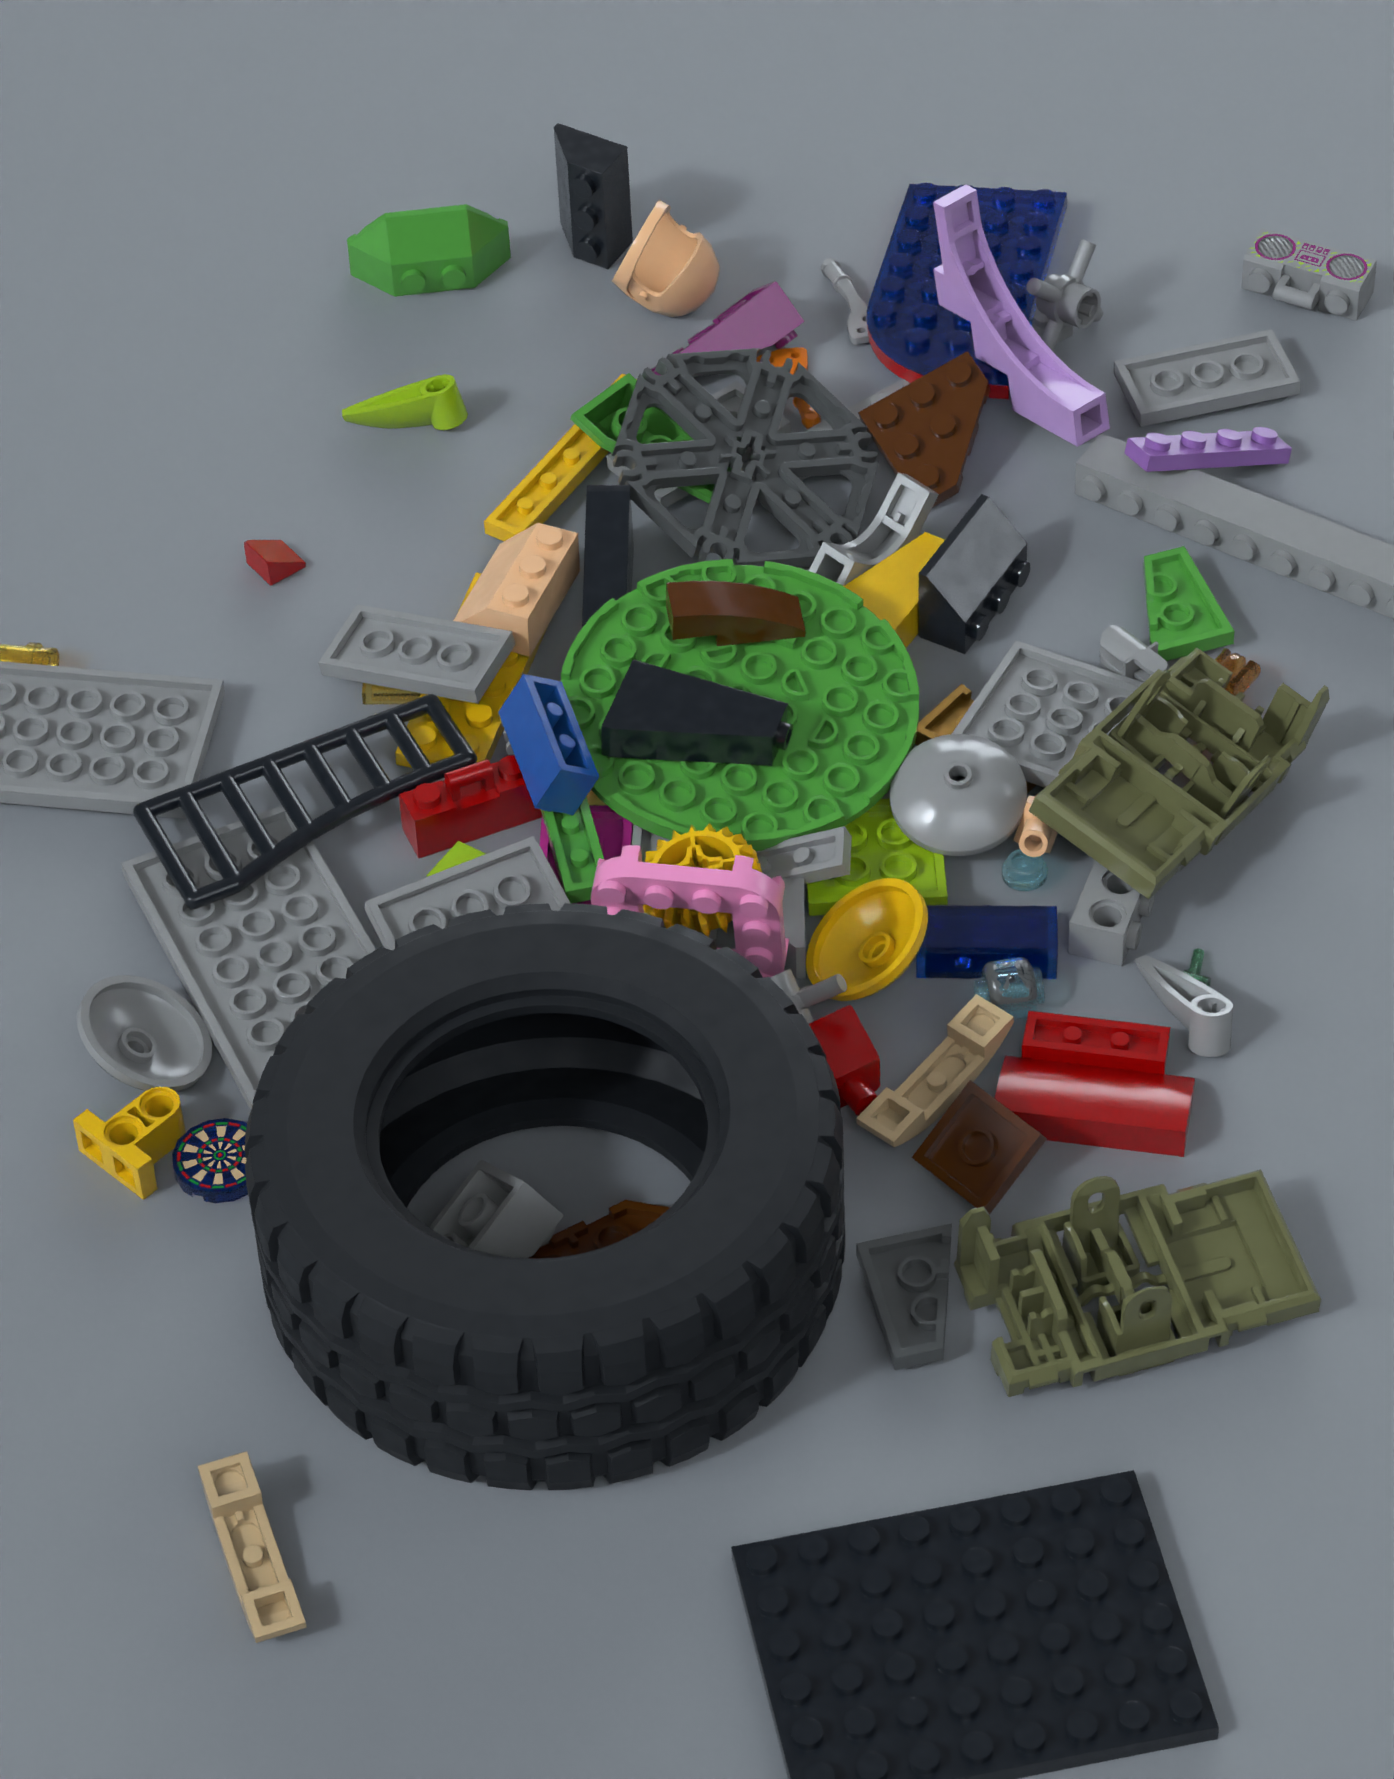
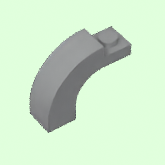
[809,472,939,586]

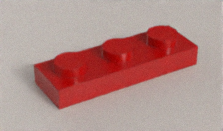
[1022,1011,1170,1075]

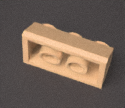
[453,523,580,657]

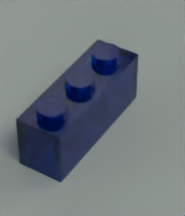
[916,905,1058,979]

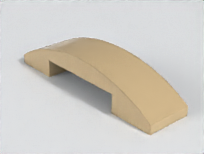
[856,994,1014,1147]
[198,1451,307,1643]

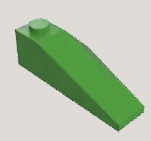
[570,373,731,504]

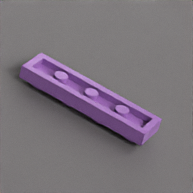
[1125,427,1292,472]

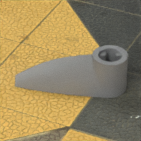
[1135,955,1233,1057]

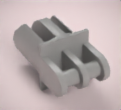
[1099,625,1168,682]

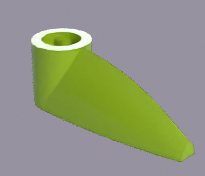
[342,374,468,430]

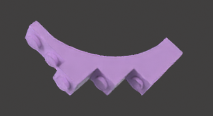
[933,185,1110,447]

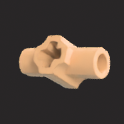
[1013,793,1058,857]

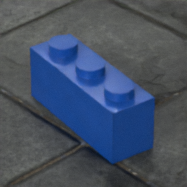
[498,674,599,815]

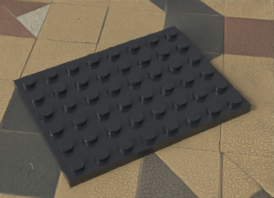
[731,1470,1219,1779]

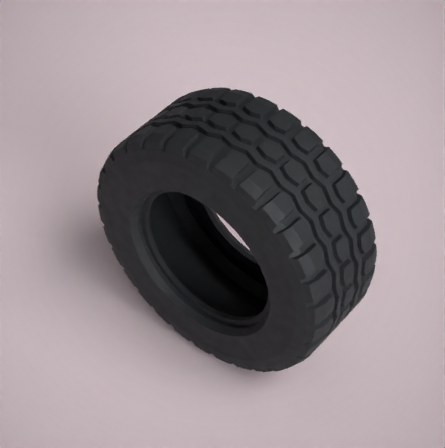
[245,903,845,1490]

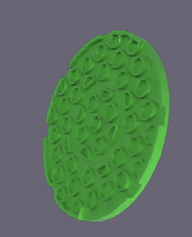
[561,559,919,851]

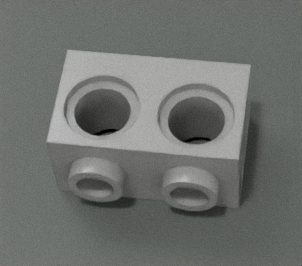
[1068,860,1155,966]

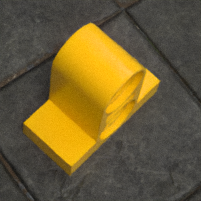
[73,1086,186,1200]

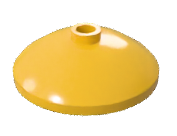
[806,878,928,1001]

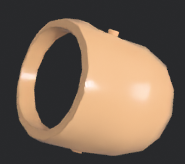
[612,200,720,317]

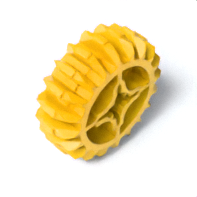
[643,823,763,937]

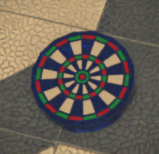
[172,1118,248,1203]

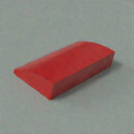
[995,1055,1196,1157]

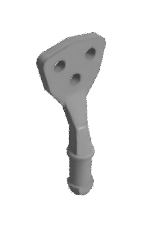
[821,258,899,345]

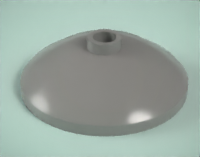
[890,734,1027,856]
[77,975,212,1092]

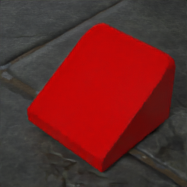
[244,540,306,586]

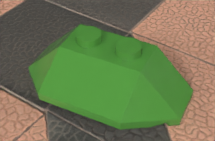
[347,204,511,297]

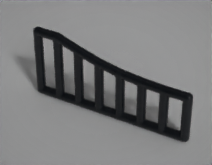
[133,694,477,909]

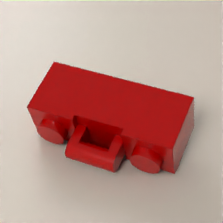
[399,755,542,859]

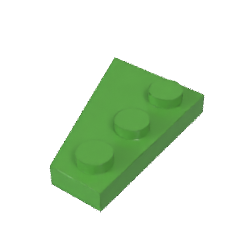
[1143,546,1234,661]

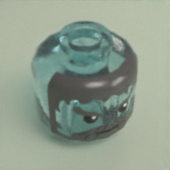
[973,957,1045,1020]

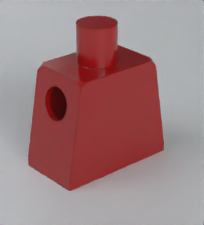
[809,1004,880,1116]

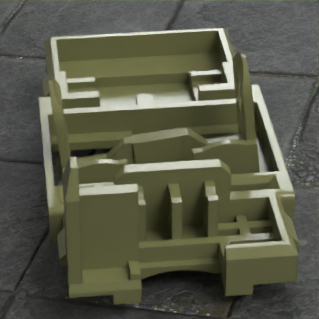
[1029,648,1330,899]
[954,1169,1321,1397]

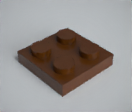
[911,1080,1047,1215]

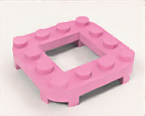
[591,845,789,978]

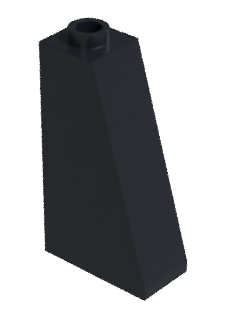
[582,485,634,627]
[601,659,793,766]

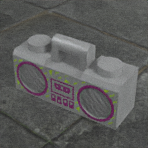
[1241,228,1377,321]

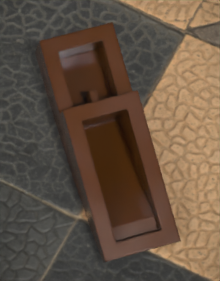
[666,581,806,646]

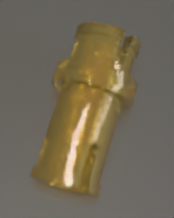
[0,642,59,666]

